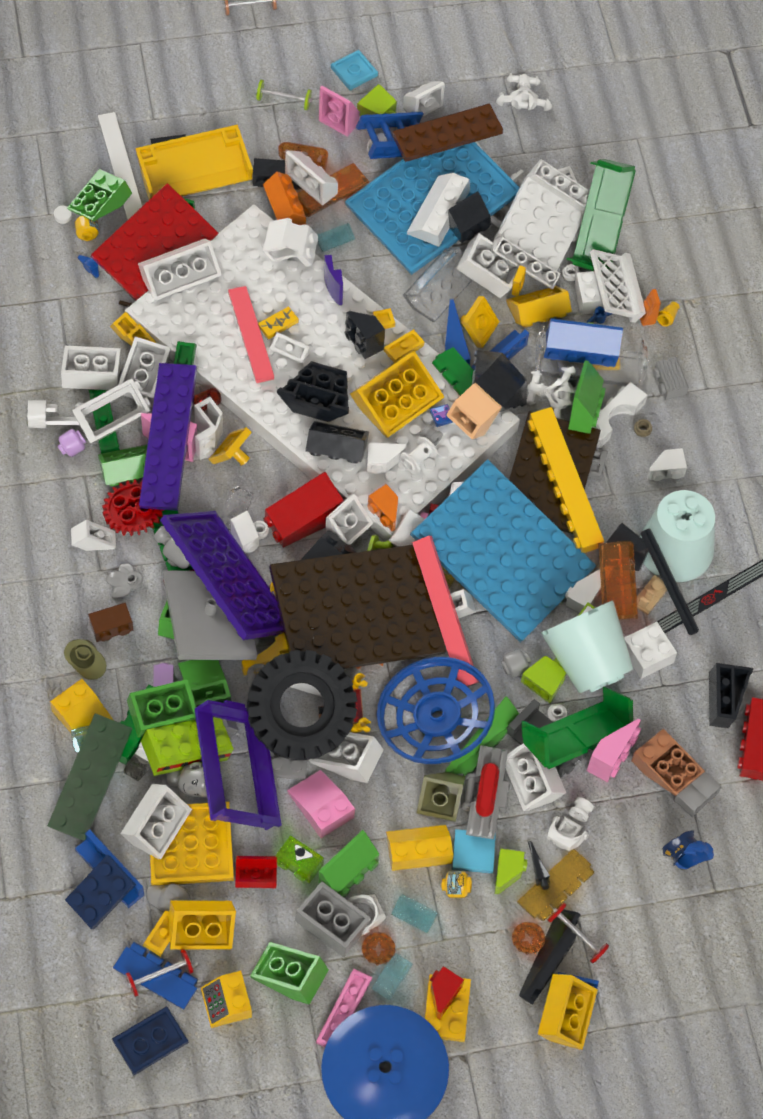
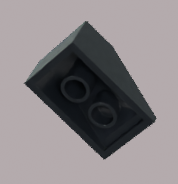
[301,530,356,560]

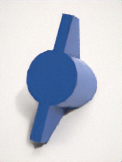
[77,255,99,279]
[587,306,612,324]

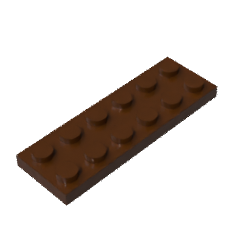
[392,103,503,162]

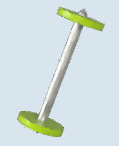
[256,80,312,111]

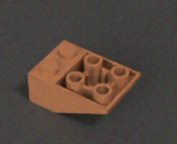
[632,728,705,796]

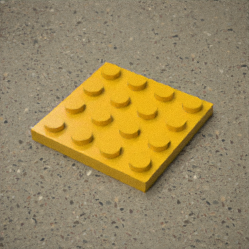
[150,802,234,885]

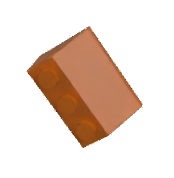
[263,172,306,225]

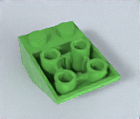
[67,169,132,221]
[178,660,231,707]

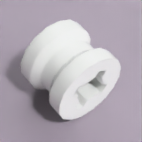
[569,797,594,822]

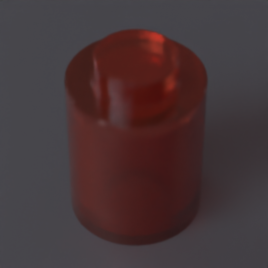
[193,388,221,411]

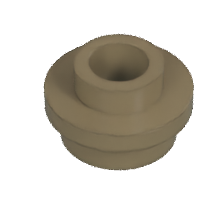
[634,419,652,437]

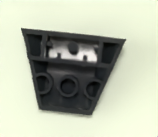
[472,350,527,412]
[277,361,349,422]

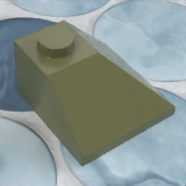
[416,772,466,822]

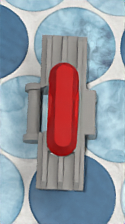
[461,745,510,839]

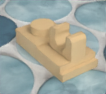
[632,575,668,615]

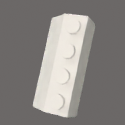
[407,173,470,247]
[138,239,222,301]

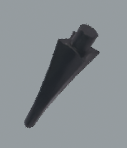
[528,841,550,890]

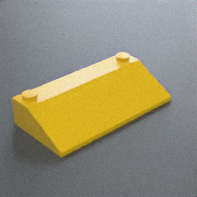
[135,124,253,200]

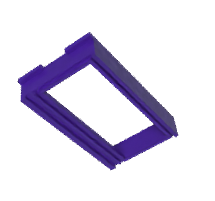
[194,700,282,830]

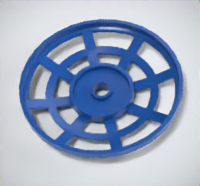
[377,657,495,764]

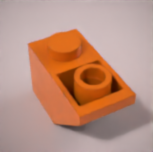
[367,484,398,531]

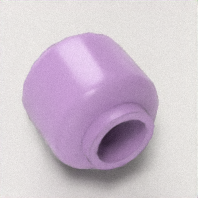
[58,429,86,457]

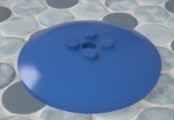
[321,1005,449,1119]

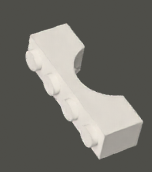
[593,382,647,450]

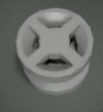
[420,424,443,446]

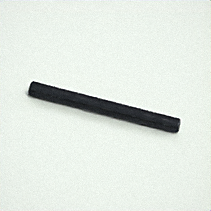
[640,528,699,635]

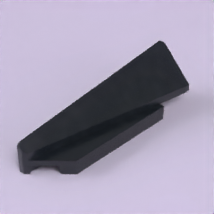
[519,909,581,1005]

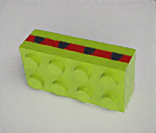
[141,717,234,776]

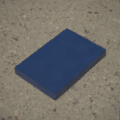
[112,1006,189,1076]

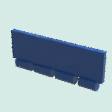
[113,942,198,1010]

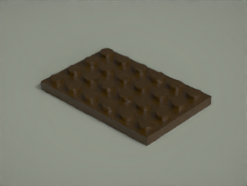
[509,411,601,534]

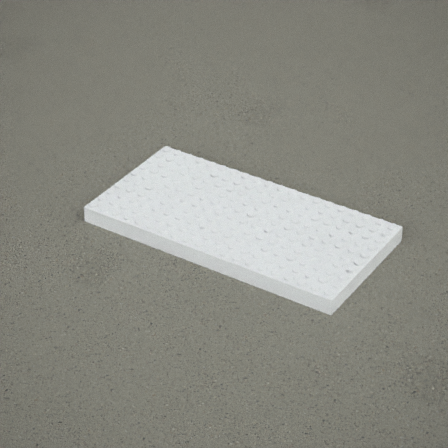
[125,204,520,542]

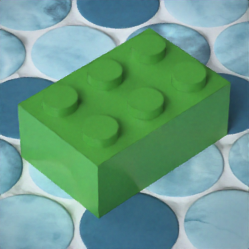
[127,679,196,738]

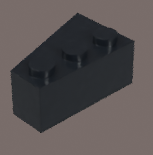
[709,663,754,728]

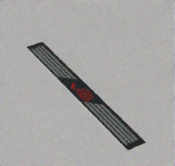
[657,559,763,634]

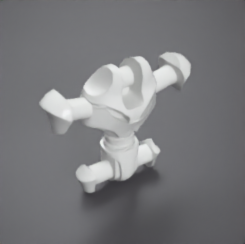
[496,73,552,111]
[527,366,576,420]

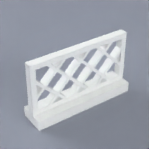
[590,249,646,323]

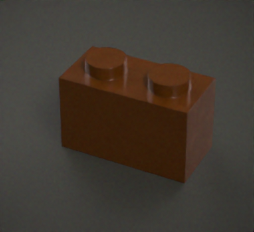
[88,602,134,642]

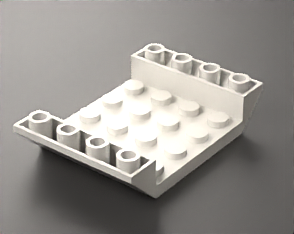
[493,159,590,289]

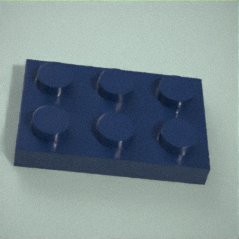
[65,855,136,929]

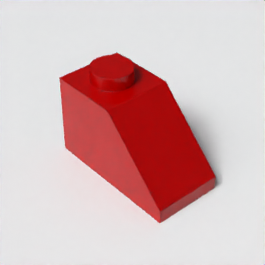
[430,966,464,1020]

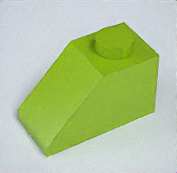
[494,849,528,894]

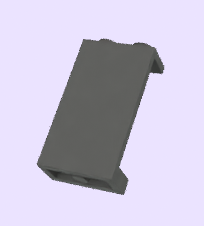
[507,699,588,778]

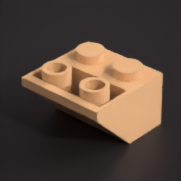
[446,383,502,439]

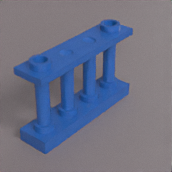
[356,112,424,159]

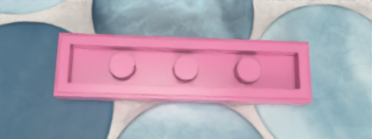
[316,968,372,1047]

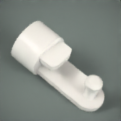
[27,400,90,428]

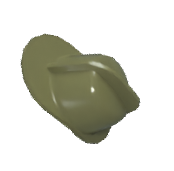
[64,639,107,680]

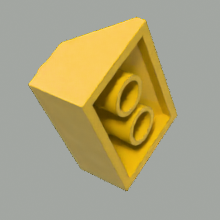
[506,285,572,327]
[386,825,453,871]
[168,900,236,949]
[538,974,598,1050]

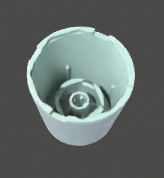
[640,490,715,582]
[541,600,633,693]

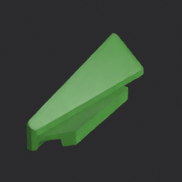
[445,696,519,776]

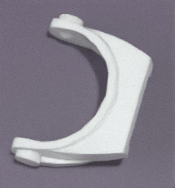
[547,816,589,851]
[347,894,386,935]

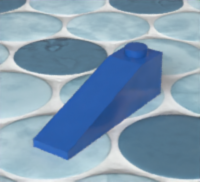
[445,299,471,365]

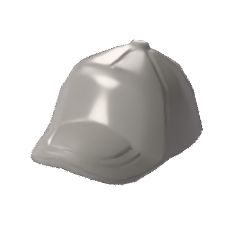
[147,884,191,913]

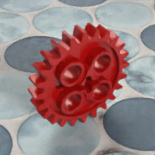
[102,479,164,536]

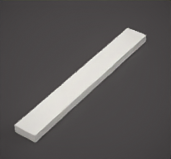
[98,112,142,220]

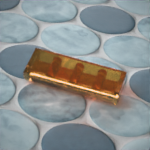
[297,163,369,217]
[598,541,638,620]

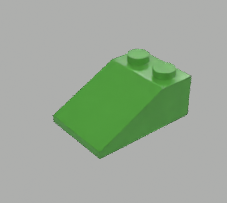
[250,942,329,1005]

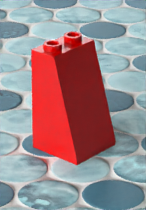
[263,472,344,548]

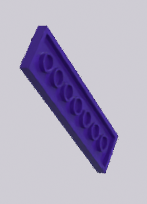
[139,363,197,511]

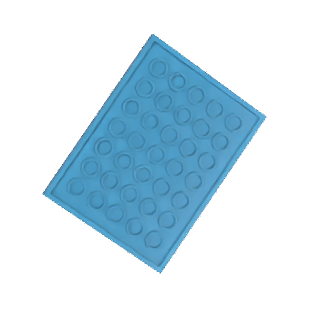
[345,142,520,275]
[410,459,597,643]

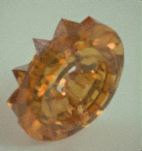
[512,922,545,955]
[362,932,395,966]

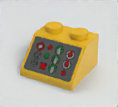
[201,970,252,1028]

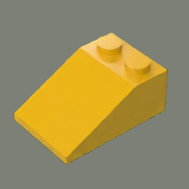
[50,679,114,745]

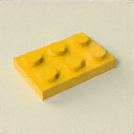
[425,974,471,1042]

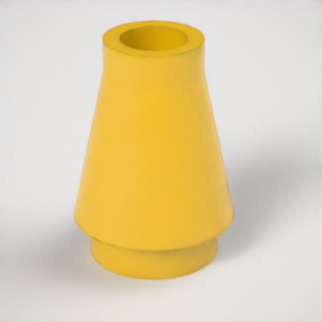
[657,301,680,327]

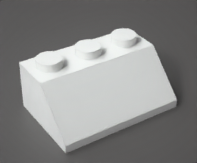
[285,150,338,206]
[505,743,566,811]
[120,784,192,859]

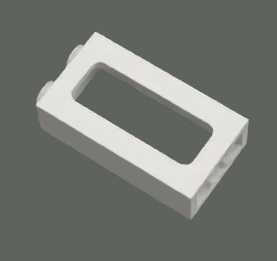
[72,378,152,444]

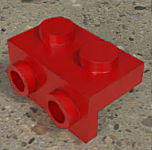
[235,856,277,888]

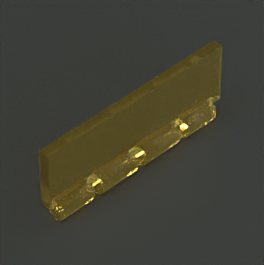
[517,849,594,921]

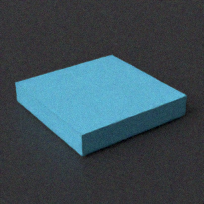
[331,50,378,90]
[452,829,496,874]

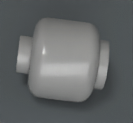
[501,649,531,677]

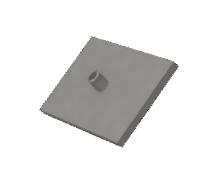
[163,570,257,660]

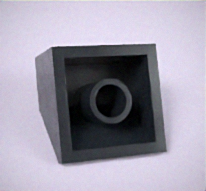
[448,191,491,243]

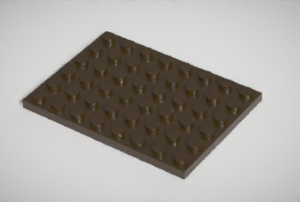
[269,545,446,669]

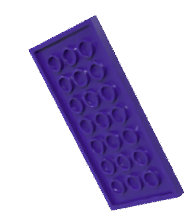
[160,511,284,640]

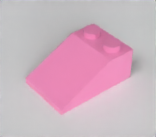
[319,86,360,137]
[287,770,355,838]

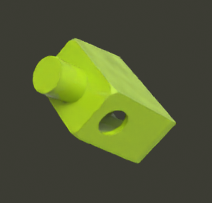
[357,84,397,116]
[521,656,566,704]

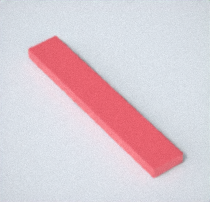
[228,286,274,383]

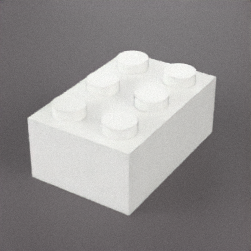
[456,233,518,298]
[118,337,171,405]
[61,346,121,390]

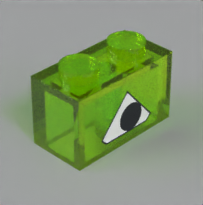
[276,835,324,884]

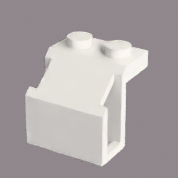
[263,218,318,267]
[194,397,223,460]

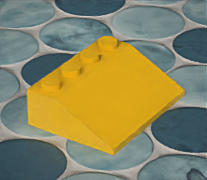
[350,351,444,438]

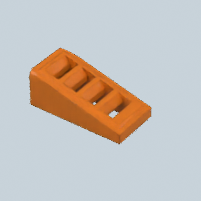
[640,289,661,326]

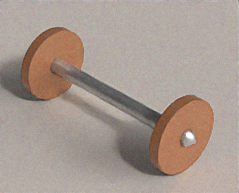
[222,0,277,16]

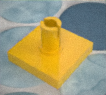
[460,296,500,348]
[208,427,252,466]

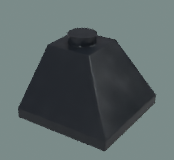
[598,523,649,571]

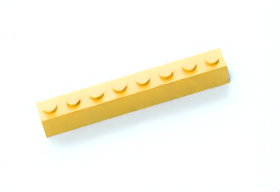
[528,407,604,553]

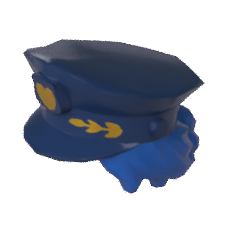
[662,830,714,869]

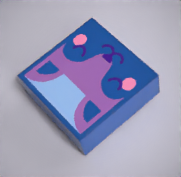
[430,404,453,427]

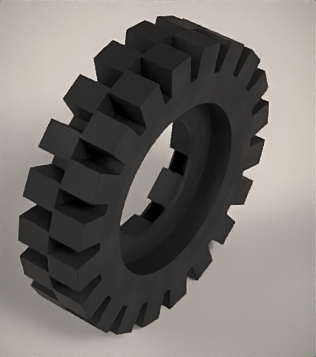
[247,650,357,760]

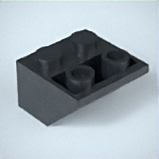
[344,311,385,359]

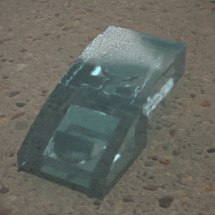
[371,953,413,1000]

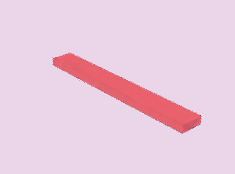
[412,535,479,687]

